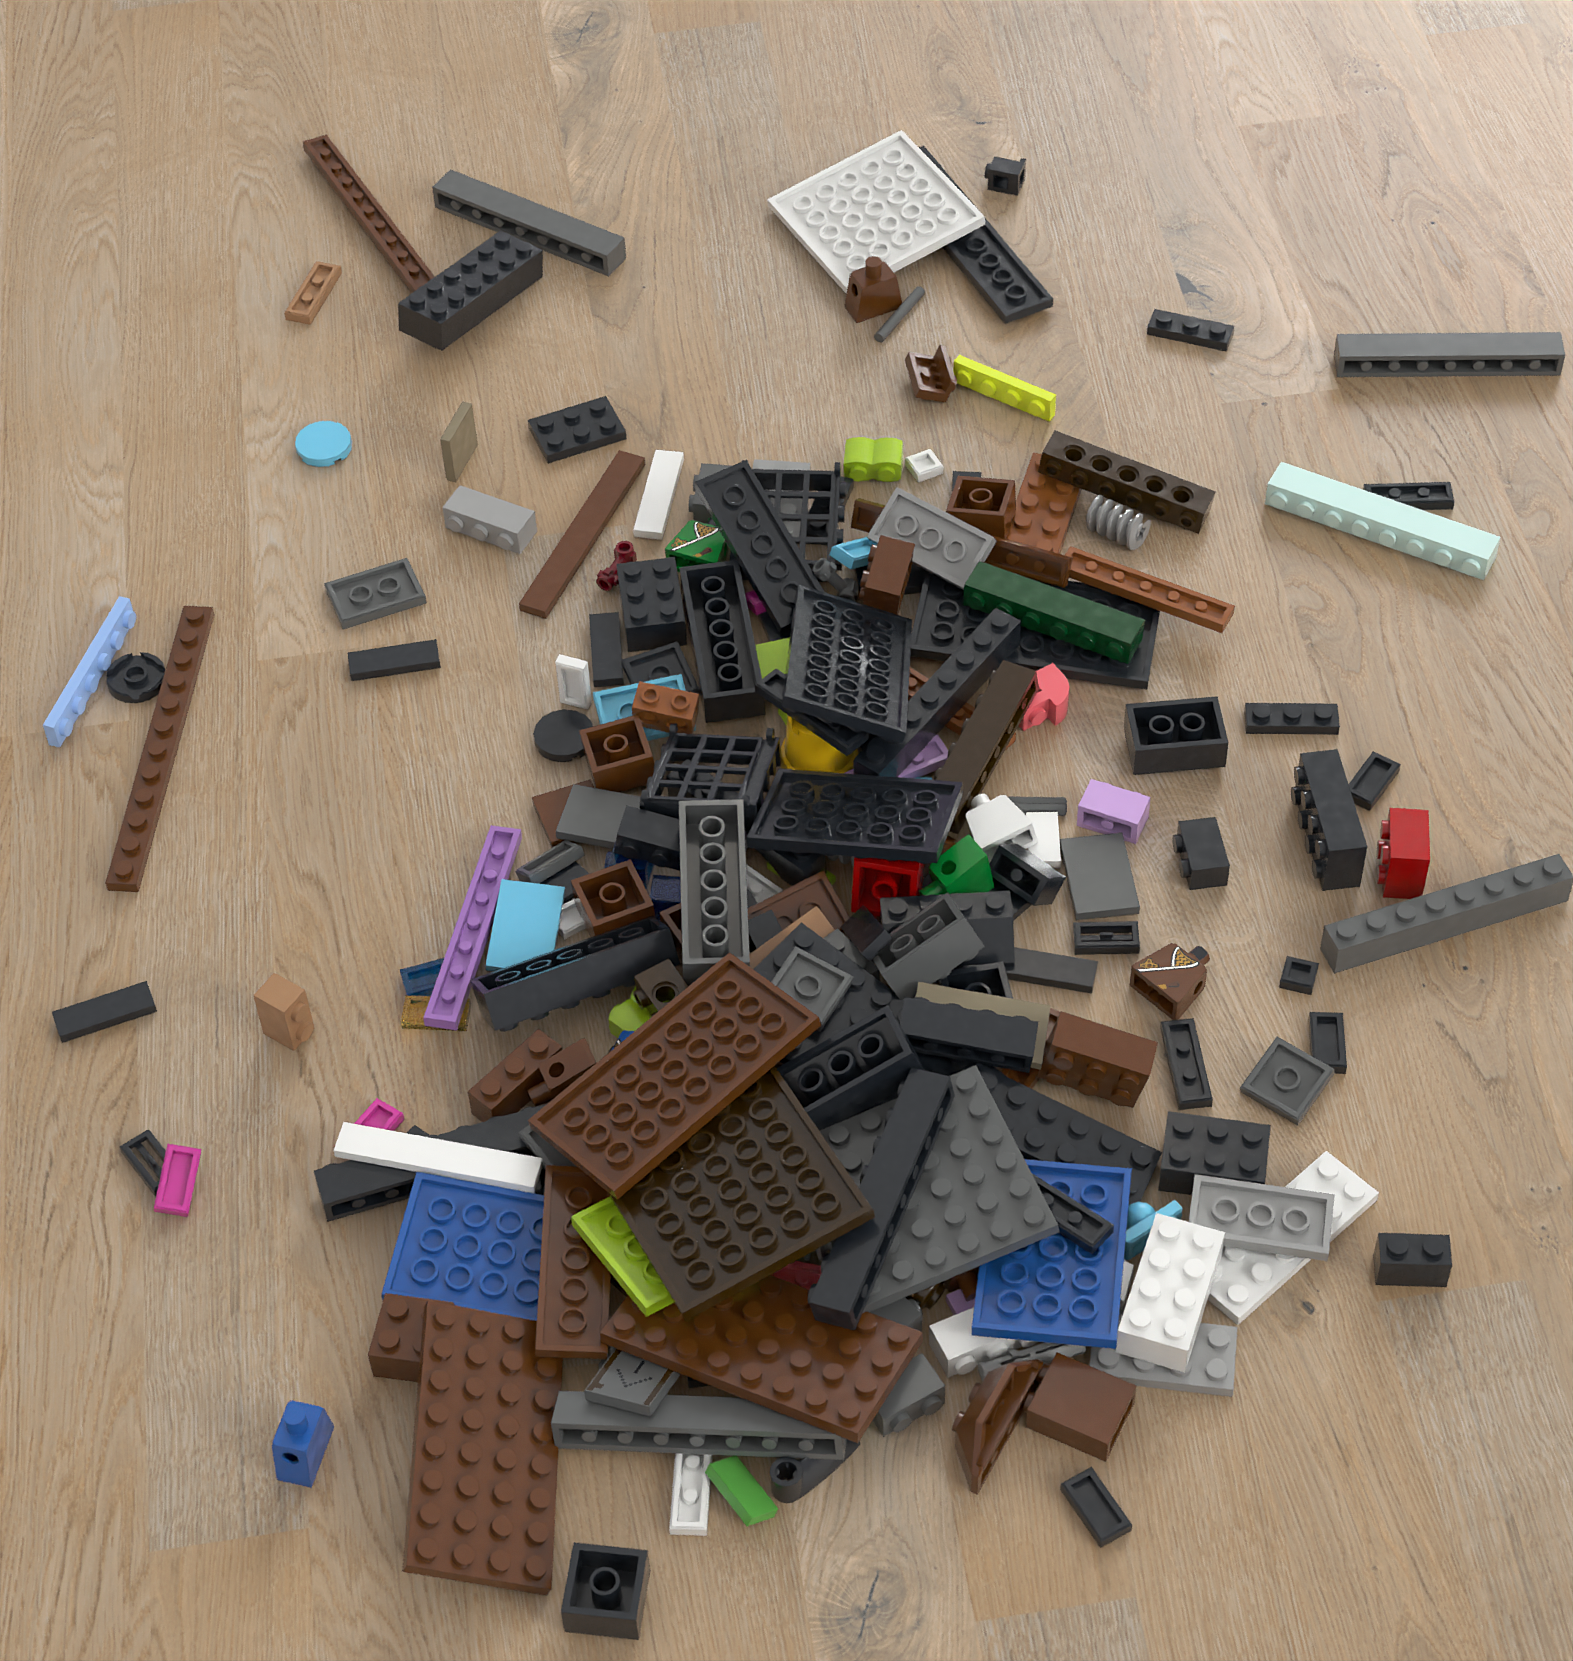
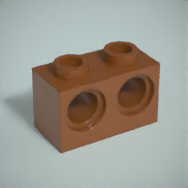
[632,681,699,734]

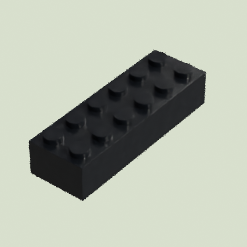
[398,230,543,351]
[679,560,766,723]
[470,915,680,1032]

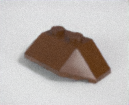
[952,1359,1043,1495]

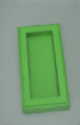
[705,1456,778,1526]

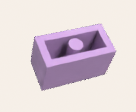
[1077,779,1151,844]

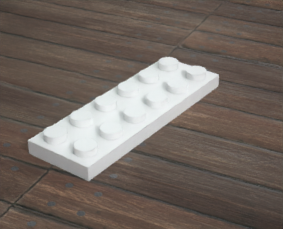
[1208,1151,1379,1325]

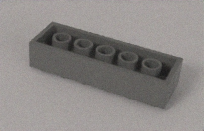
[679,799,750,985]

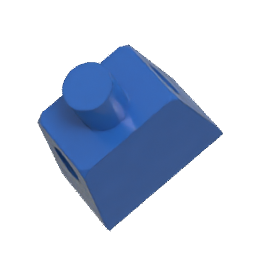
[272,1400,334,1488]

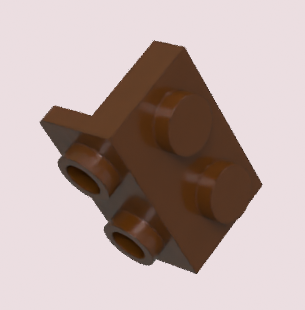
[905,345,957,402]

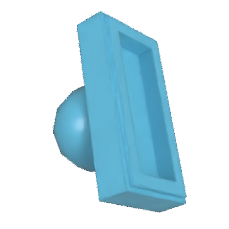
[1124,1200,1183,1261]

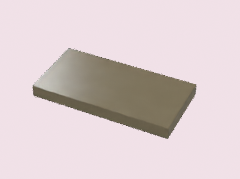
[916,982,1051,1070]

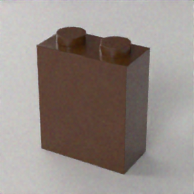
[1023,1352,1137,1462]

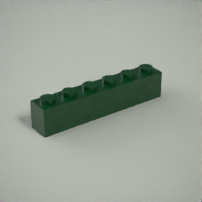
[963,561,1145,664]

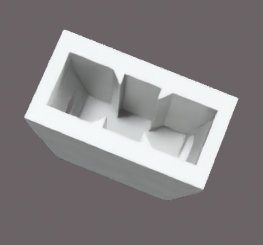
[965,794,1038,863]

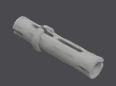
[978,1342,1086,1382]

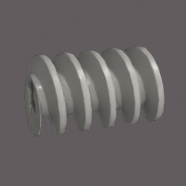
[1086,495,1151,550]

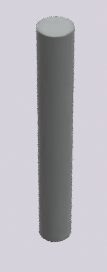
[874,286,925,343]

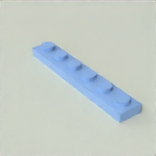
[43,596,136,747]

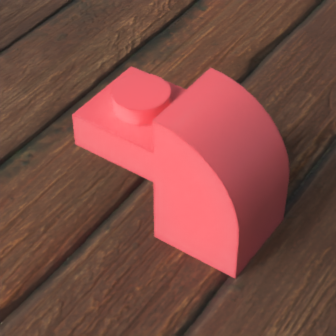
[1019,663,1069,731]

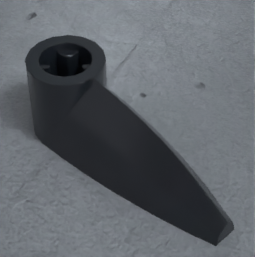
[770,1439,861,1503]

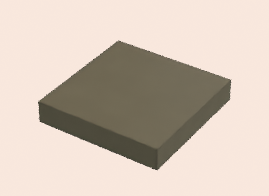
[440,402,478,482]

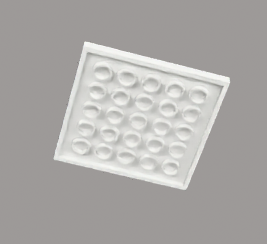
[767,130,985,294]

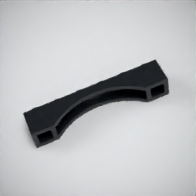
[666,759,826,886]

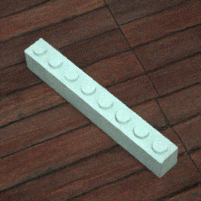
[1265,462,1500,580]

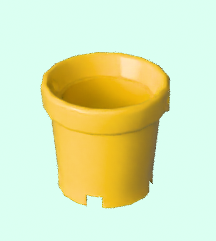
[781,715,859,773]

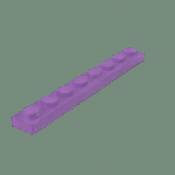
[423,825,522,1030]

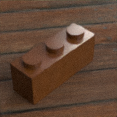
[467,1029,563,1122]

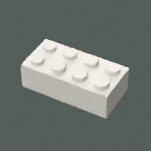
[1115,1213,1225,1373]

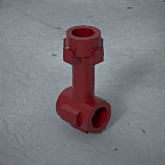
[596,541,637,591]

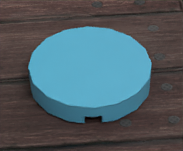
[295,421,352,467]

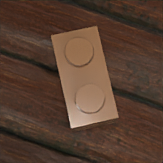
[253,973,315,1051]

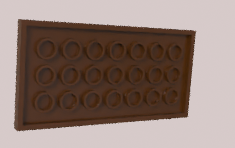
[528,952,821,1200]
[600,1275,923,1443]
[402,1300,563,1596]

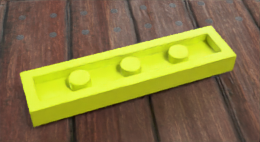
[953,355,1056,422]

